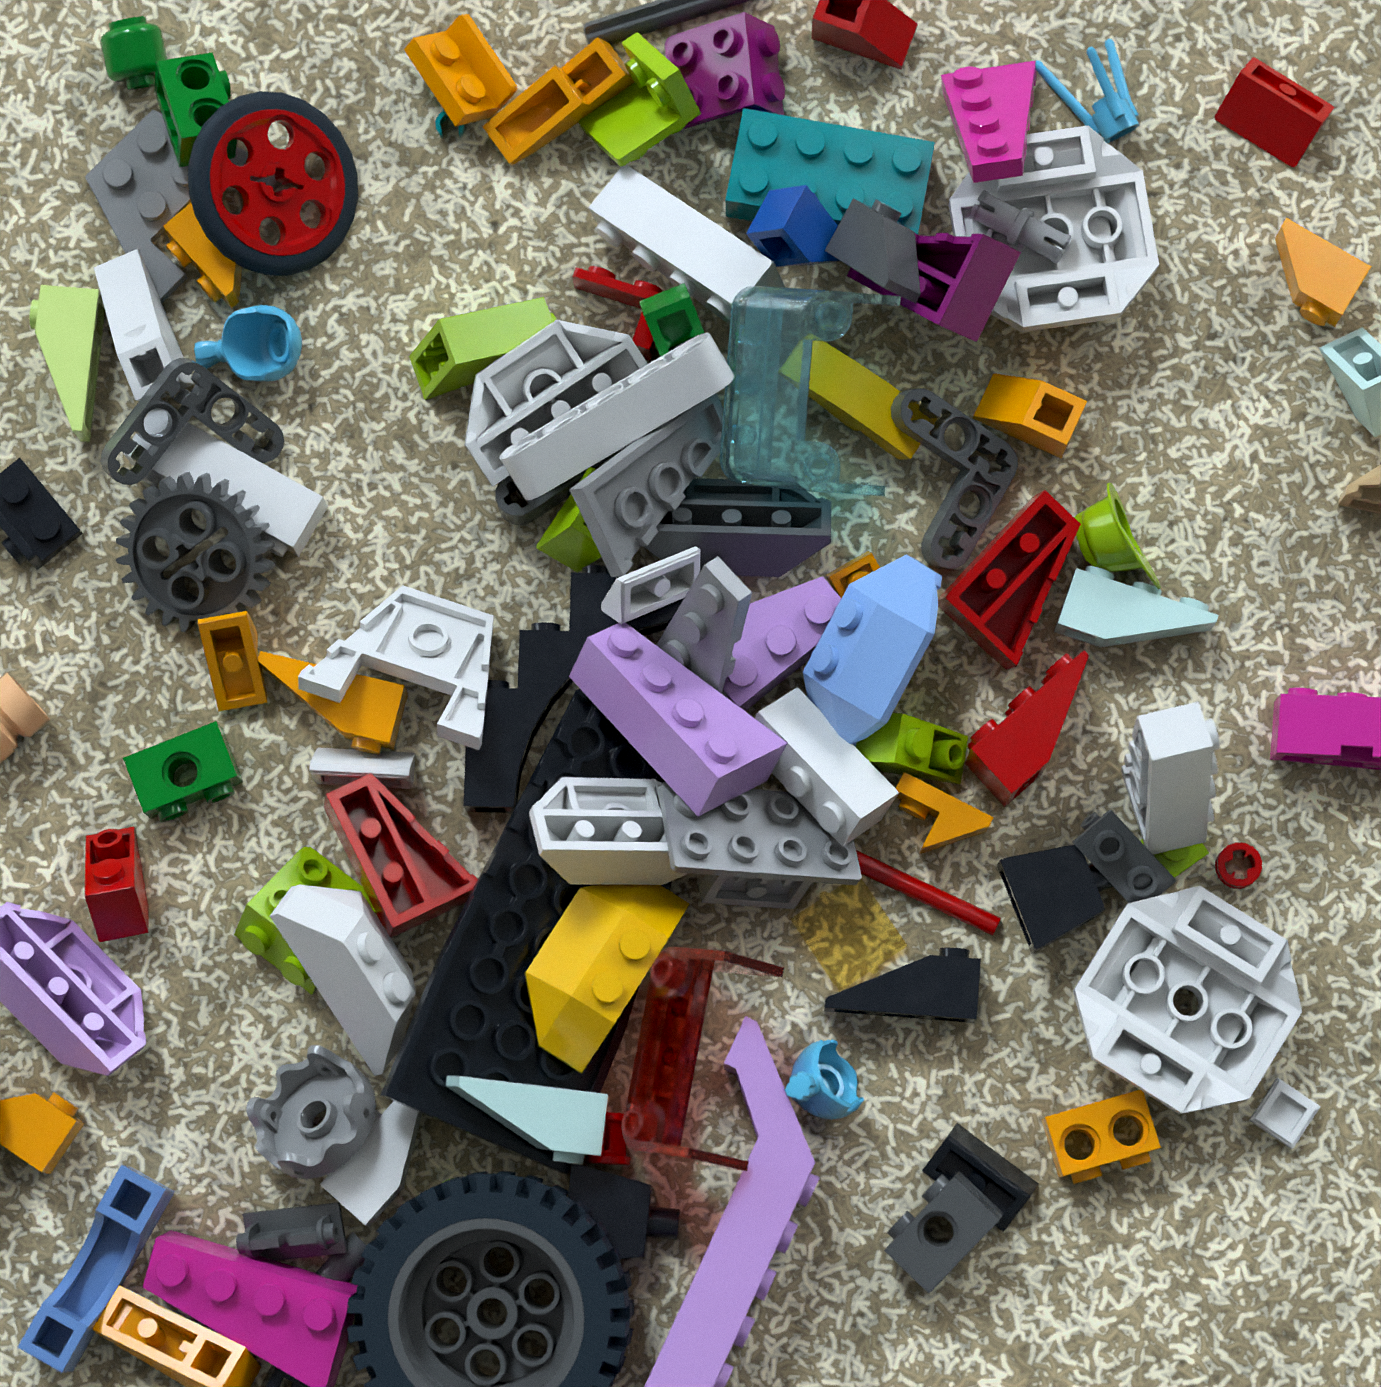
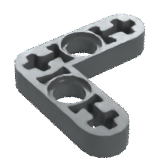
[101,358,284,485]
[891,388,1018,569]

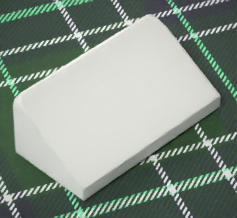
[601,546,700,624]
[309,748,415,789]

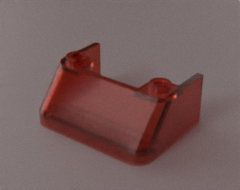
[622,947,784,1171]

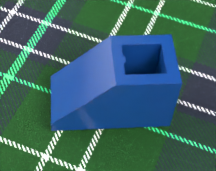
[746,185,840,267]

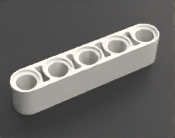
[499,333,735,500]

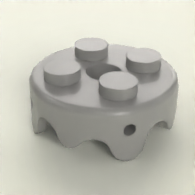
[246,1045,376,1179]

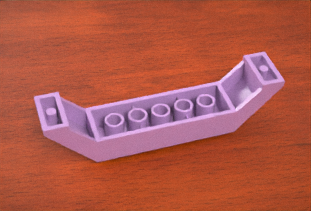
[644,1016,820,1387]

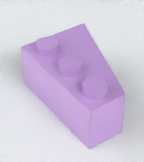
[723,576,841,711]

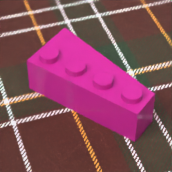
[142,1230,357,1387]

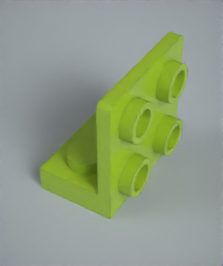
[579,32,701,167]

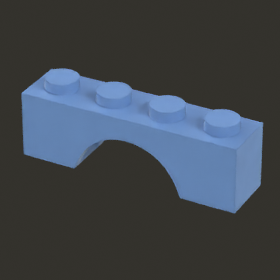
[18,1165,175,1373]

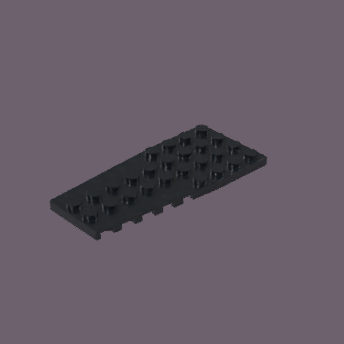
[380,689,672,1174]

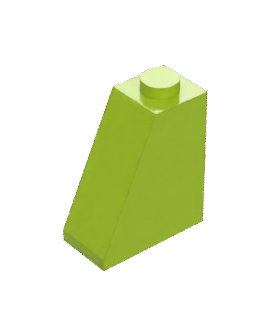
[409,297,557,400]

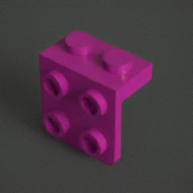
[665,12,785,129]

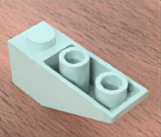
[1054,566,1219,647]

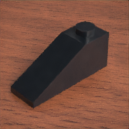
[824,947,981,1023]

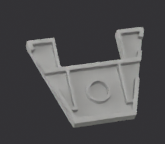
[85,109,282,303]

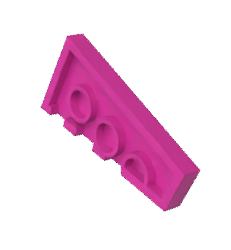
[941,61,1036,183]

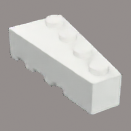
[1121,702,1220,854]

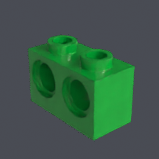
[154,52,237,168]
[639,283,704,357]

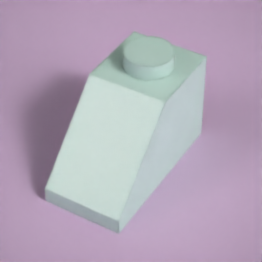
[1319,327,1381,437]

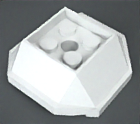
[948,125,1159,333]
[1073,886,1302,1114]

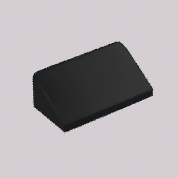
[922,1123,1039,1232]

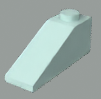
[446,1076,608,1164]

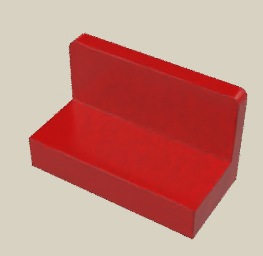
[1214,57,1335,167]

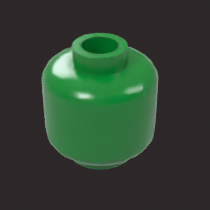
[100,16,167,90]

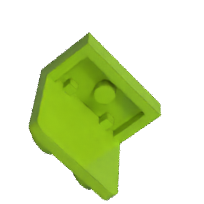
[234,847,376,995]

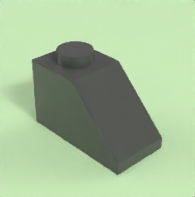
[825,198,921,303]

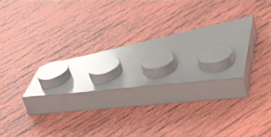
[656,556,752,697]

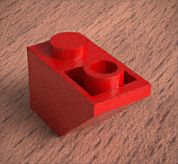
[811,0,918,70]
[85,826,149,943]

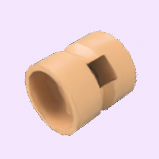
[0,672,50,764]

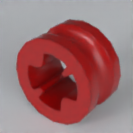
[1215,842,1262,889]

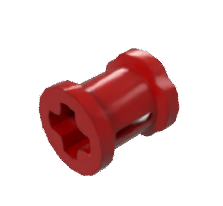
[585,1112,633,1165]

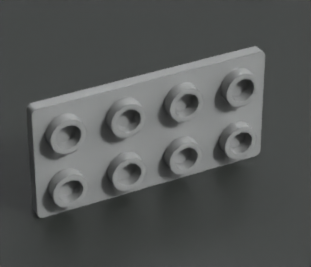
[658,782,862,909]

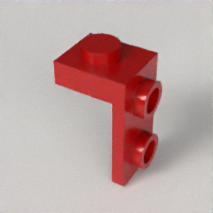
[572,266,662,361]

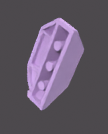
[0,902,146,1076]

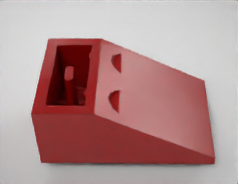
[965,650,1089,807]

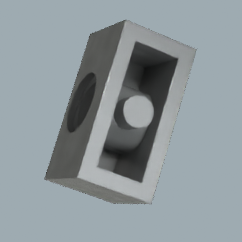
[884,1171,1004,1293]

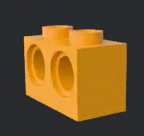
[1041,1090,1161,1184]

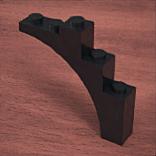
[463,565,684,813]

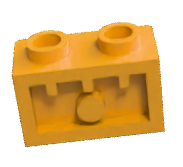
[404,14,517,126]

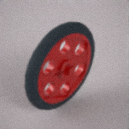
[188,91,358,276]

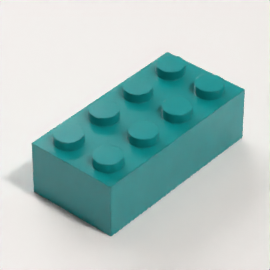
[725,108,935,235]

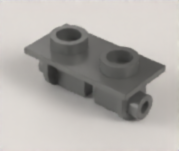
[1073,809,1176,903]
[236,1202,348,1261]

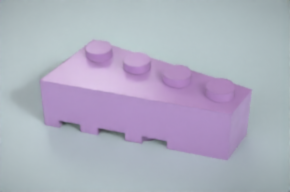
[569,623,788,816]

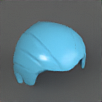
[194,305,302,382]
[785,1040,864,1120]

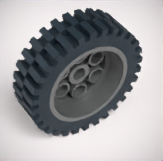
[347,1171,634,1387]

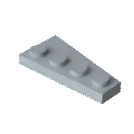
[570,393,734,577]

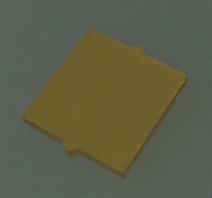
[790,878,908,992]

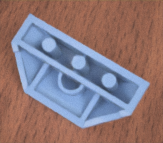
[803,554,942,746]

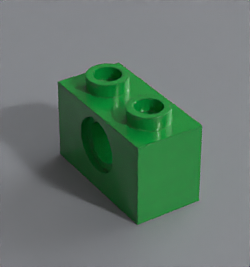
[123,721,243,822]

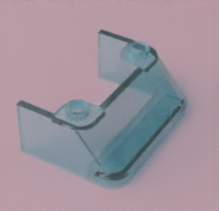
[720,286,901,496]

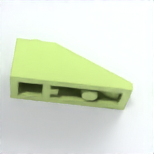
[29,285,105,442]

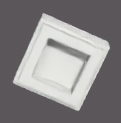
[1249,1078,1321,1149]

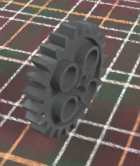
[116,472,275,632]

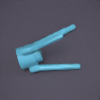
[1036,39,1140,143]

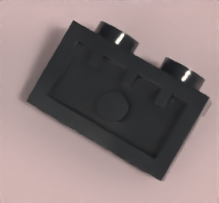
[0,458,83,570]

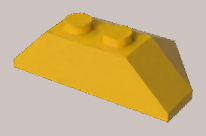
[525,884,689,1073]

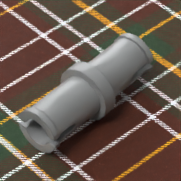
[970,190,1071,264]

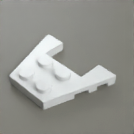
[298,585,493,750]

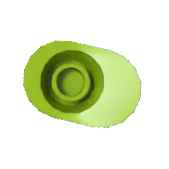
[1074,483,1161,589]

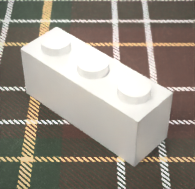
[755,687,899,847]

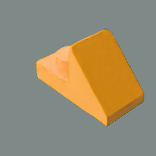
[198,611,268,711]
[895,772,994,854]

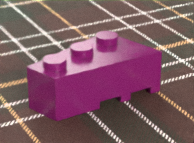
[846,233,1021,342]

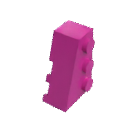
[1270,687,1381,770]

